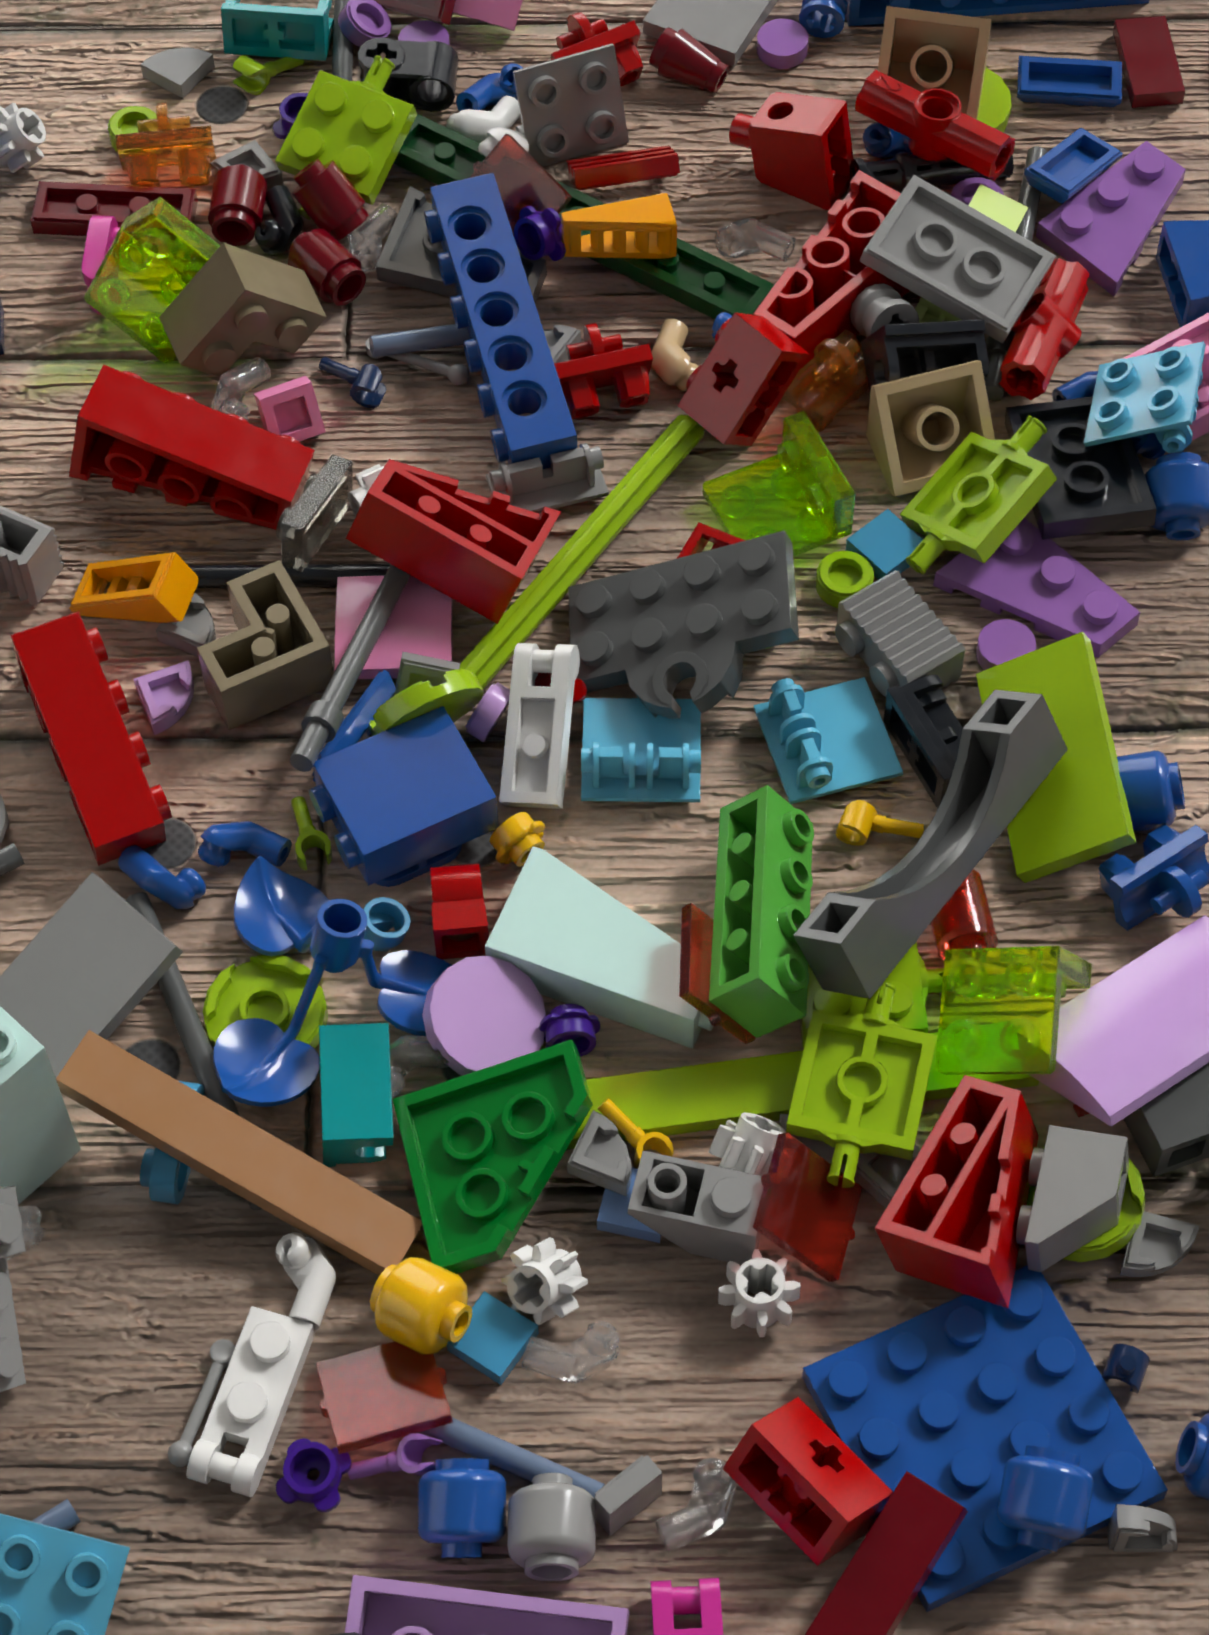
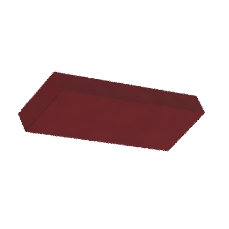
[30,181,198,241]
[805,1471,968,1635]

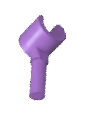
[348,1433,443,1480]

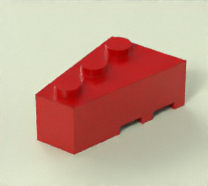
[345,459,561,624]
[875,1075,1039,1308]

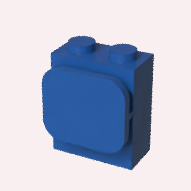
[309,706,499,887]

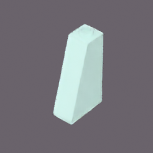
[485,846,720,1049]
[0,1006,81,1205]

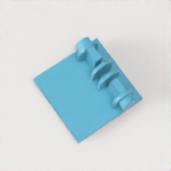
[1084,341,1206,453]
[753,677,903,804]
[581,698,701,802]
[0,1513,130,1635]

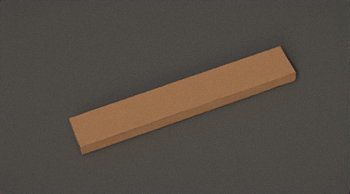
[56,1030,422,1276]

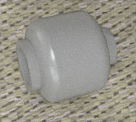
[508,1473,596,1581]

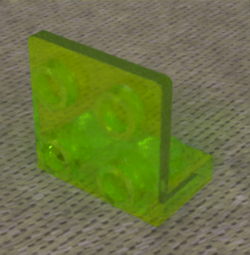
[84,197,220,364]
[702,411,856,557]
[935,946,1092,1075]

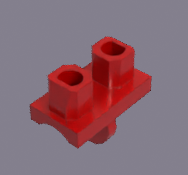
[550,12,643,86]
[554,323,653,420]

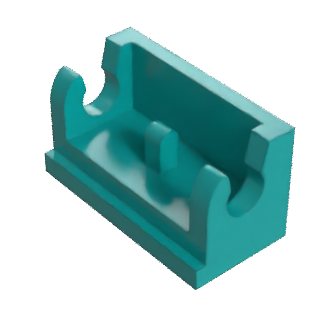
[221,0,334,61]
[319,1023,394,1167]

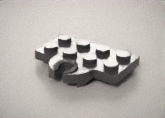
[568,531,799,719]

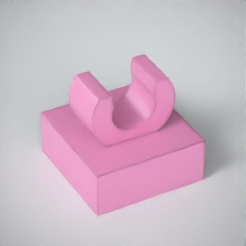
[254,375,326,442]

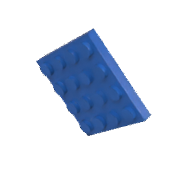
[802,1265,1168,1612]

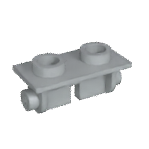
[486,443,609,513]

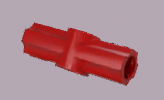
[855,69,1016,181]
[999,258,1090,400]

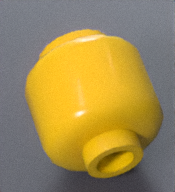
[370,1257,472,1354]

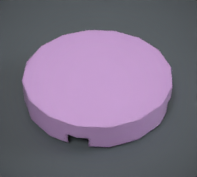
[422,956,546,1075]

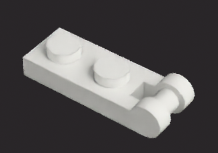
[499,643,580,809]
[186,1306,315,1497]

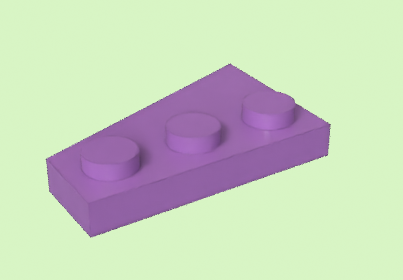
[1036,140,1186,296]
[933,518,1140,658]

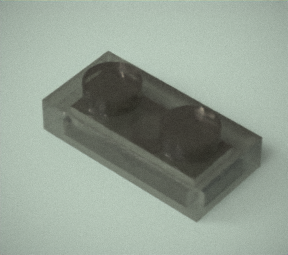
[276,454,353,572]

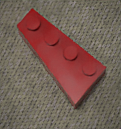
[753,170,910,385]
[69,364,315,532]
[11,611,172,866]

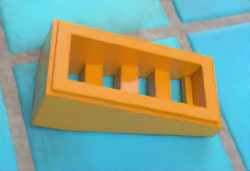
[561,193,677,259]
[69,552,199,623]

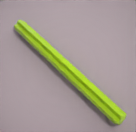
[459,414,705,690]

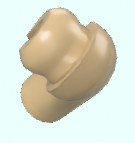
[651,319,699,391]

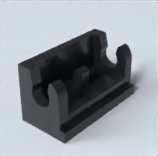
[861,319,989,392]
[883,675,963,809]

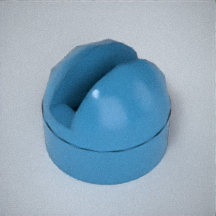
[363,897,411,952]

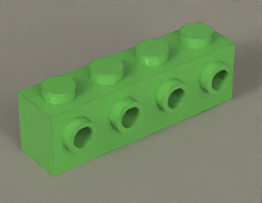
[709,785,814,1038]

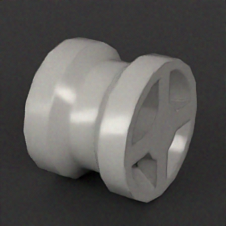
[850,283,919,338]

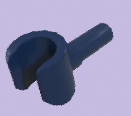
[319,357,387,409]
[1102,1343,1150,1393]

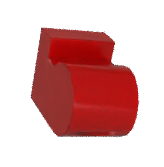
[430,863,489,960]

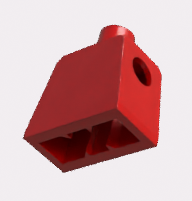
[729,92,854,211]

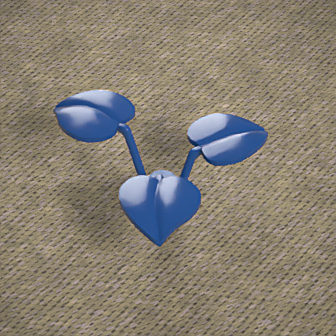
[213,856,452,1107]

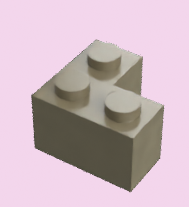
[159,242,327,377]
[197,560,334,730]

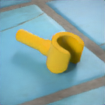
[835,800,924,846]
[597,1098,673,1169]

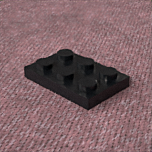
[1005,396,1157,540]

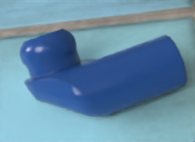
[456,63,523,112]
[198,821,292,867]

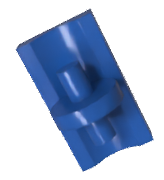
[1099,824,1209,931]

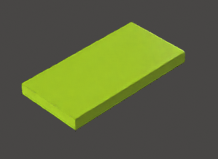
[976,632,1136,883]

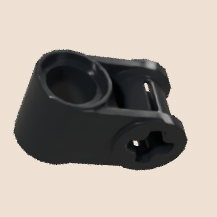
[358,37,459,112]

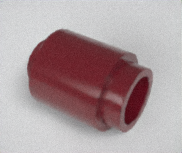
[292,158,369,241]
[208,164,267,246]
[288,229,366,306]

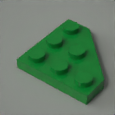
[393,1039,593,1274]

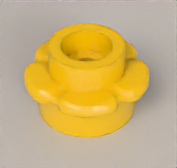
[489,812,545,867]

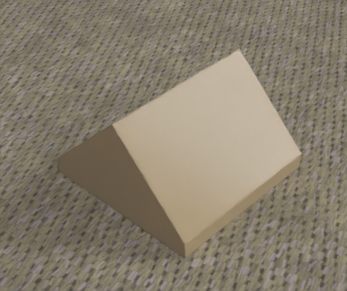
[878,6,992,119]
[866,360,995,497]

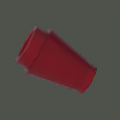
[649,27,730,94]

